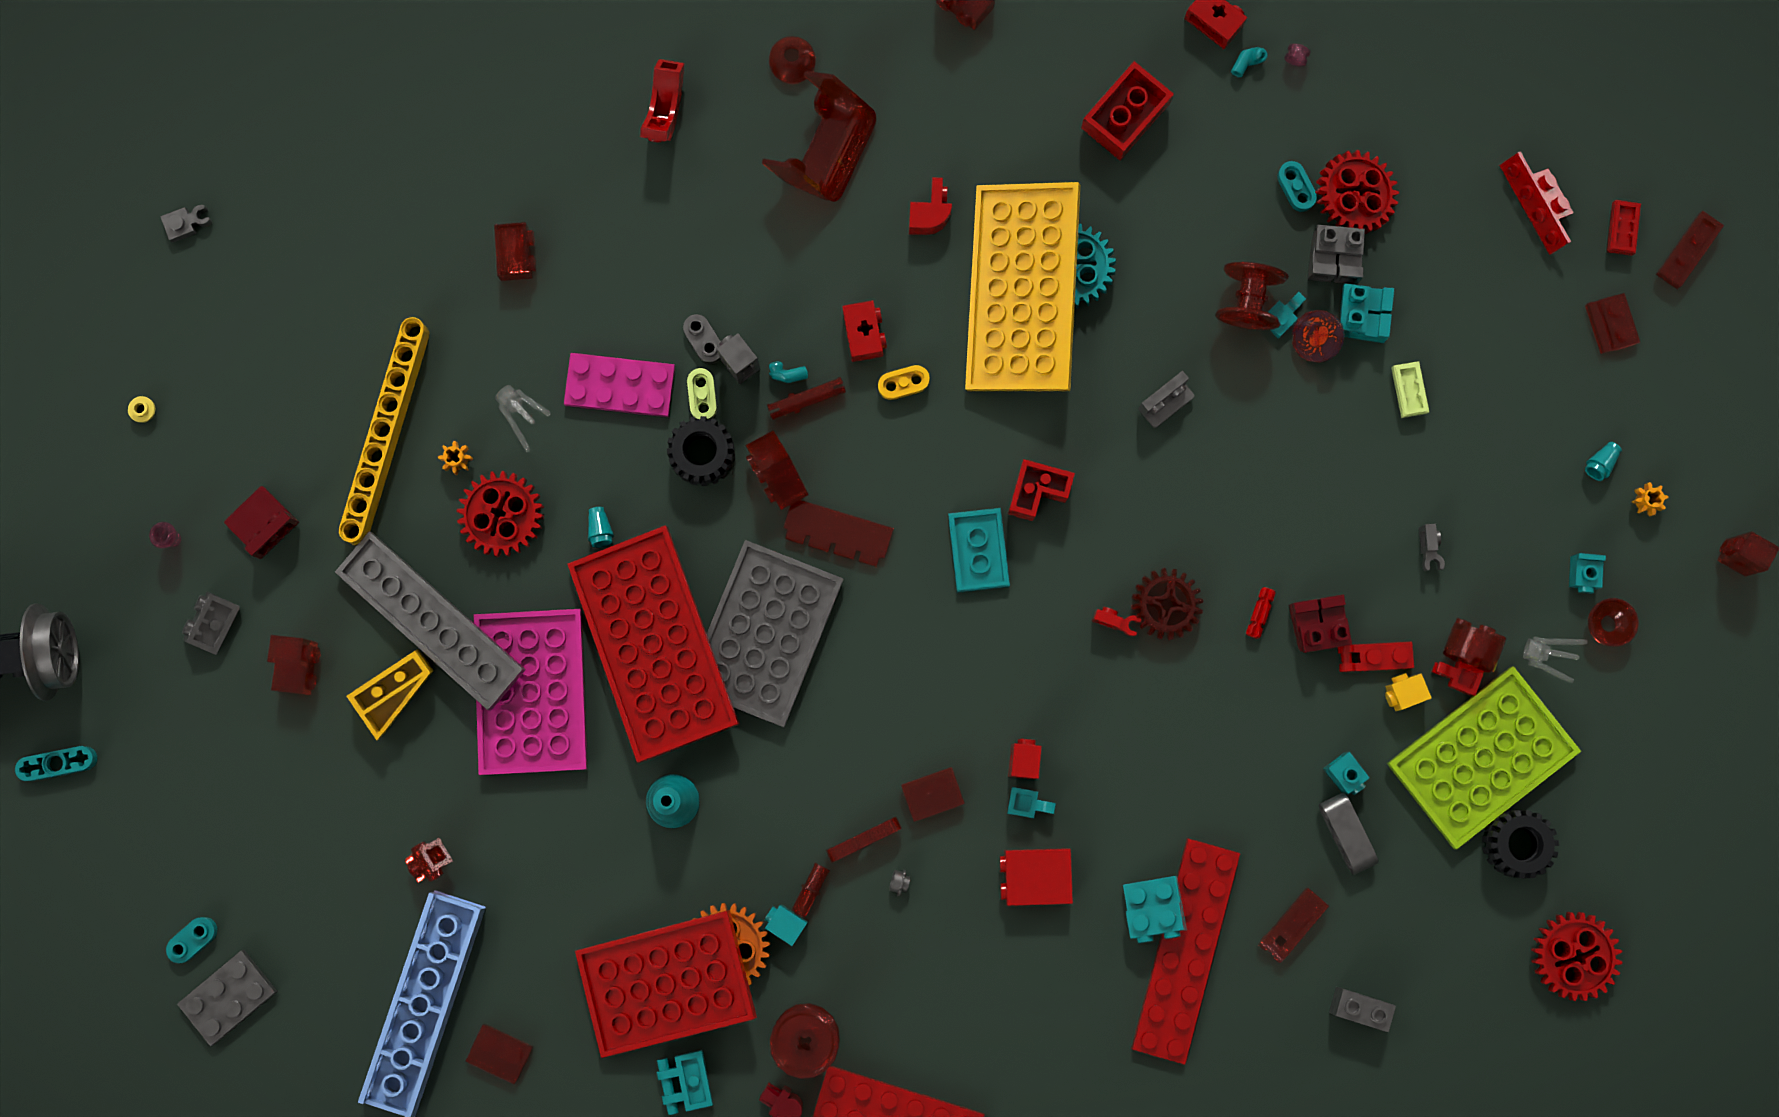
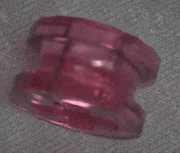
[1284,44,1311,67]

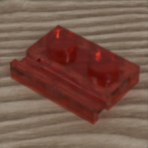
[1585,293,1640,354]
[901,767,965,822]
[466,1024,533,1084]

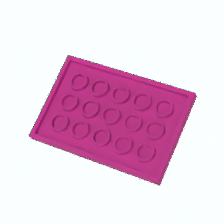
[474,609,588,775]

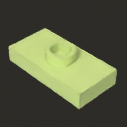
[1391,361,1429,418]

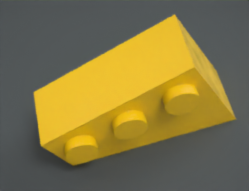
[346,649,434,740]

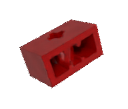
[1184,0,1248,49]
[842,300,887,362]
[1008,739,1042,779]

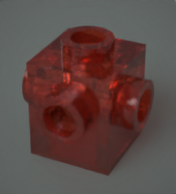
[404,838,453,883]

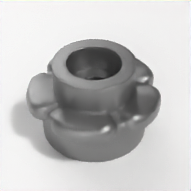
[889,870,910,896]

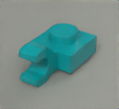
[1260,292,1306,339]
[1007,787,1056,818]

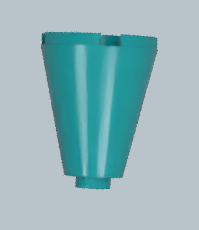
[646,774,699,828]

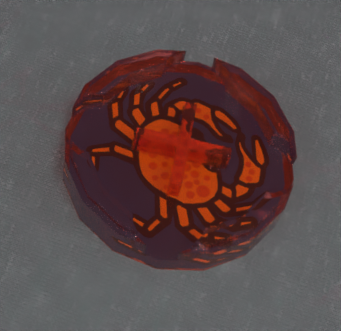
[1292,310,1345,363]

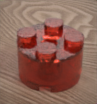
[1442,618,1506,673]

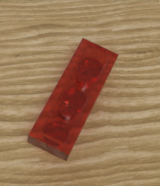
[1656,211,1724,289]

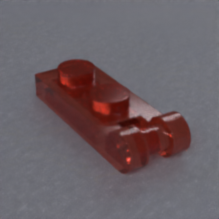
[1258,888,1329,963]

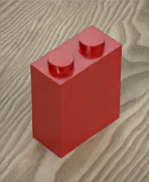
[999,848,1073,906]

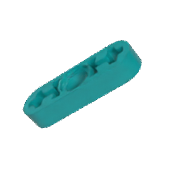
[15,746,97,781]

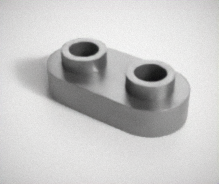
[683,314,721,364]

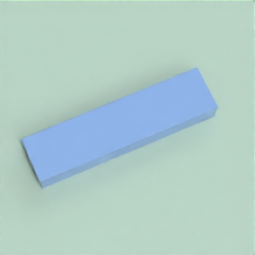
[358,890,486,1117]

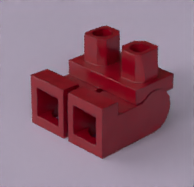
[1289,594,1352,653]
[759,1082,803,1117]

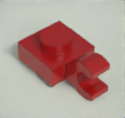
[1092,607,1142,636]
[1431,661,1484,696]

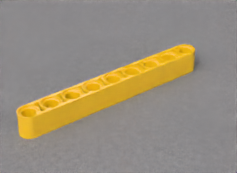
[339,317,429,545]

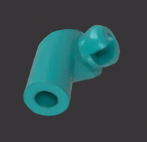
[1231,47,1268,77]
[769,361,808,383]

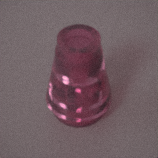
[149,522,181,548]

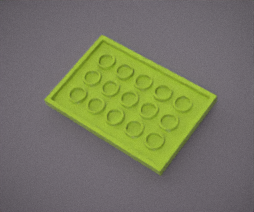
[1387,666,1581,849]

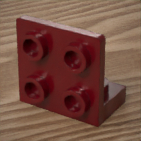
[224,486,299,559]

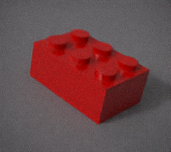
[1081,61,1174,161]

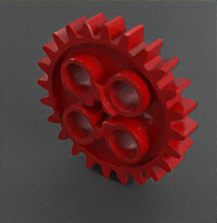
[1315,150,1399,234]
[456,471,544,557]
[1531,912,1623,1001]

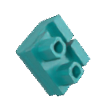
[1339,284,1394,343]

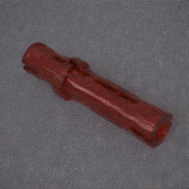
[767,377,846,420]

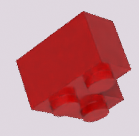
[1008,459,1075,521]

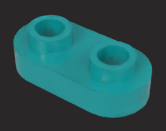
[1277,161,1317,212]
[166,917,217,963]

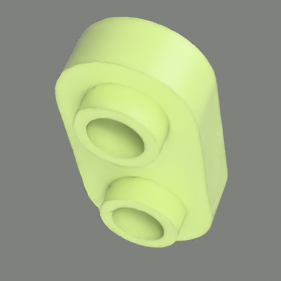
[687,368,717,420]

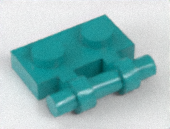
[656,1050,714,1115]

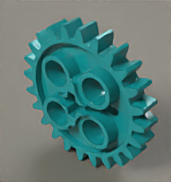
[1075,224,1116,308]

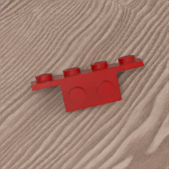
[1499,152,1573,255]

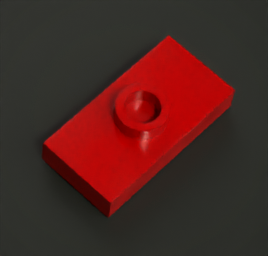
[1607,200,1641,256]

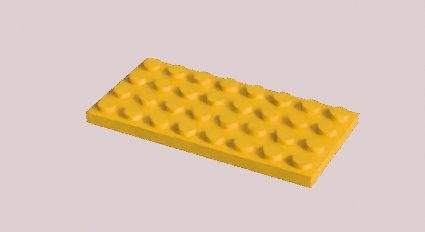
[965,182,1081,391]

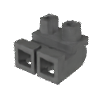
[1307,225,1365,284]

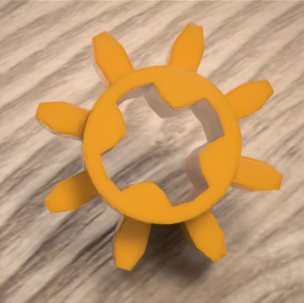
[438,441,473,475]
[1631,482,1669,516]

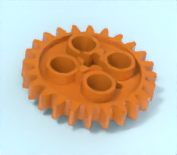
[692,903,771,985]

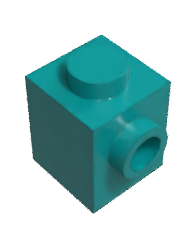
[1323,752,1370,795]

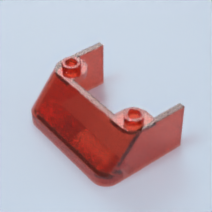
[762,71,876,202]

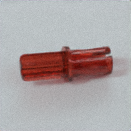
[792,863,830,917]

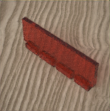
[783,498,894,567]

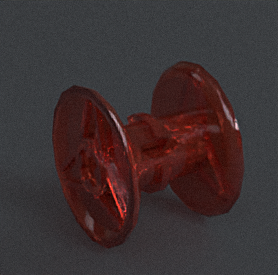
[1215,262,1289,330]
[770,1003,840,1079]

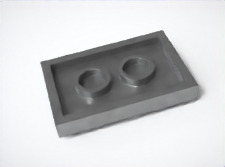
[177,950,278,1046]

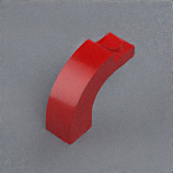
[640,59,684,142]

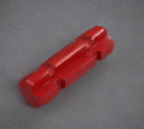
[1246,587,1276,639]

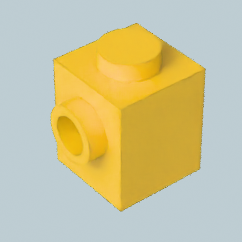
[1385,673,1431,711]

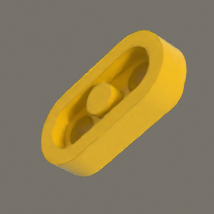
[878,365,930,400]

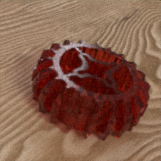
[1131,568,1203,640]

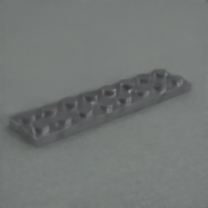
[335,532,526,711]

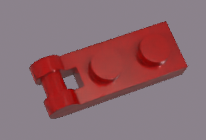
[1338,642,1414,672]

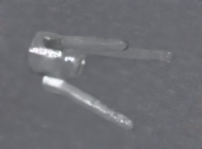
[495,385,550,452]
[1523,637,1588,683]

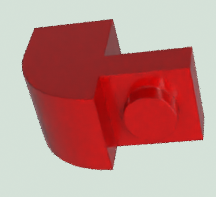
[909,177,952,235]

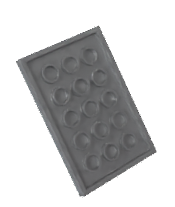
[707,540,844,727]

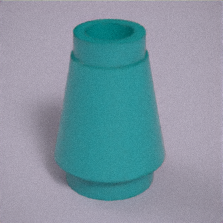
[1585,442,1622,481]
[588,507,614,548]

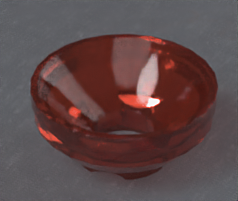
[769,36,816,84]
[1588,598,1639,647]

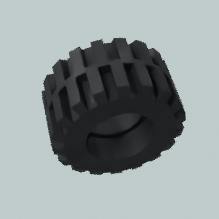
[667,416,735,486]
[1482,810,1559,879]

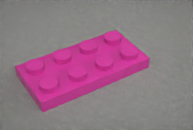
[564,353,675,418]

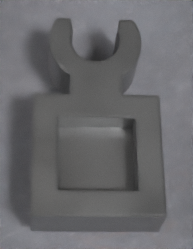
[160,205,212,243]

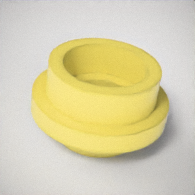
[128,396,156,423]

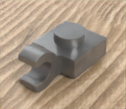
[1419,524,1445,571]

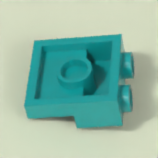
[1123,876,1187,943]

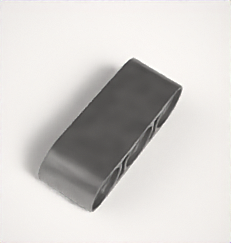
[1319,793,1379,875]

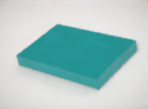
[948,508,1010,593]

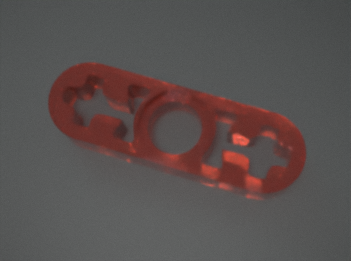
[826,817,902,863]

